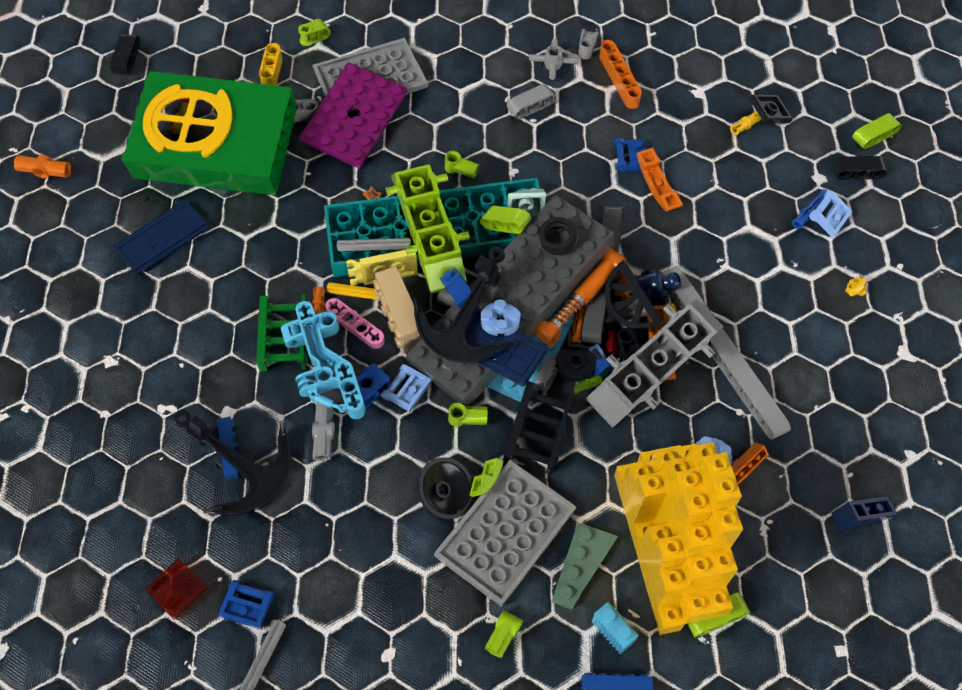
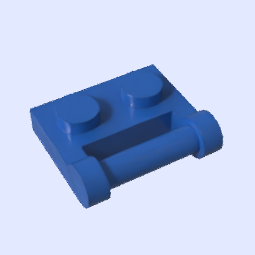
[614,137,646,171]
[218,580,275,629]

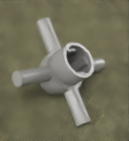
[529,39,578,80]

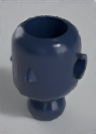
[636,269,681,303]

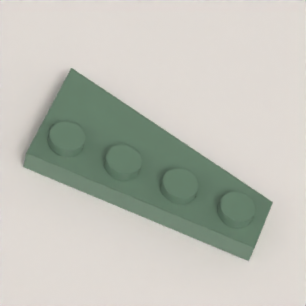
[552,523,618,610]

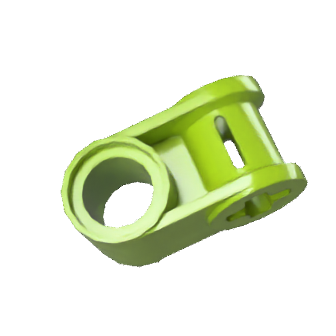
[298,19,331,46]

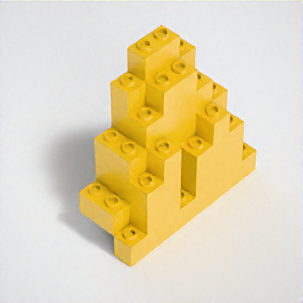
[614,442,743,635]

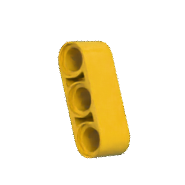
[259,43,283,85]

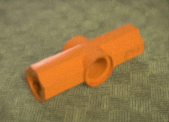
[14,155,71,178]

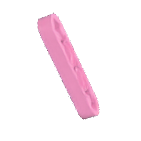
[325,298,385,349]

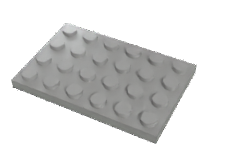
[312,38,428,112]
[434,460,576,607]

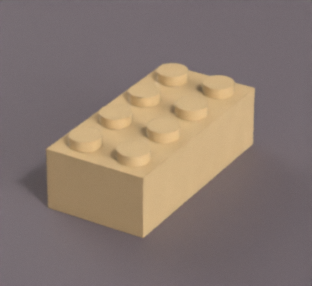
[373,266,421,353]

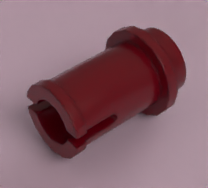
[603,330,619,355]

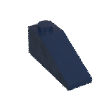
[831,496,898,532]

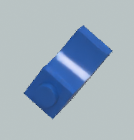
[440,267,472,309]

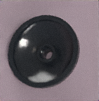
[417,457,474,520]

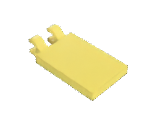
[346,250,418,286]

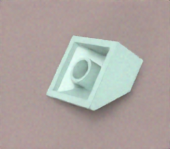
[508,188,546,218]

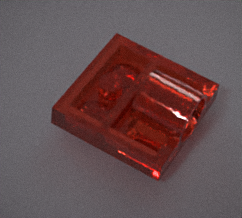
[145,558,208,620]

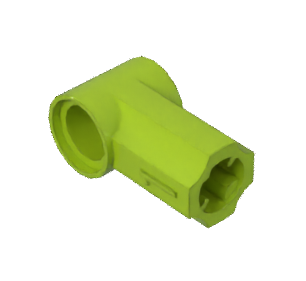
[444,151,480,178]
[448,403,488,427]
[485,610,523,658]

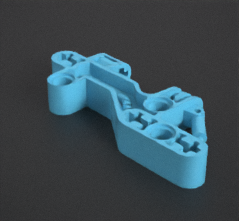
[281,301,366,419]

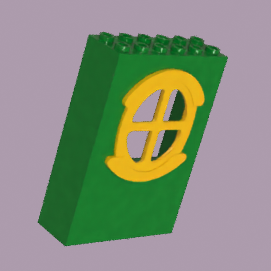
[122,71,297,196]

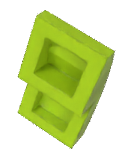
[469,458,503,497]

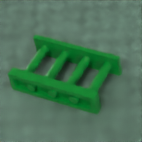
[256,294,310,372]

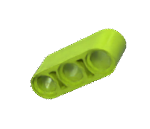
[852,113,902,149]
[480,206,532,234]
[688,592,751,638]

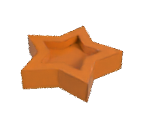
[363,186,382,200]

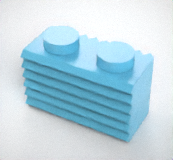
[592,601,639,654]

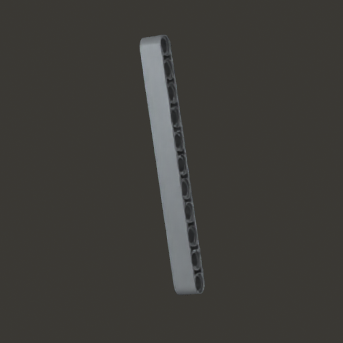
[662,266,790,440]

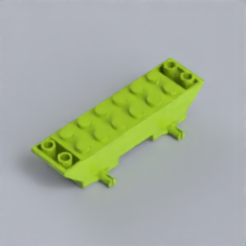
[385,164,470,293]

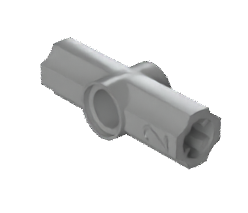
[312,402,335,462]

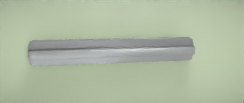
[337,238,411,251]
[239,620,286,690]

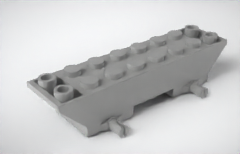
[586,299,724,428]

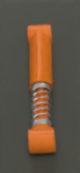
[534,248,627,347]

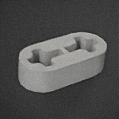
[535,357,558,392]

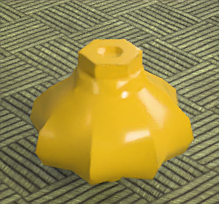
[845,276,867,296]

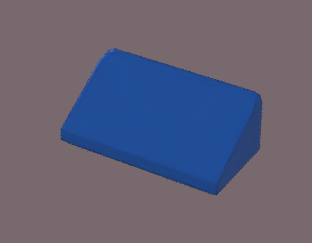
[593,357,616,389]

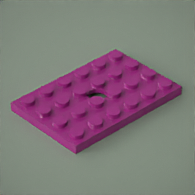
[299,62,408,169]

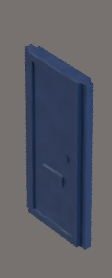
[112,200,210,275]
[466,310,548,387]

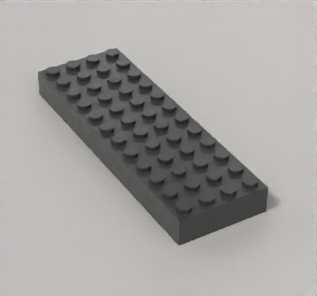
[406,195,615,406]

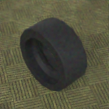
[539,217,576,255]

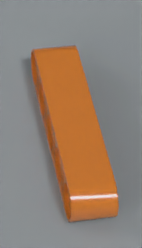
[599,40,642,109]

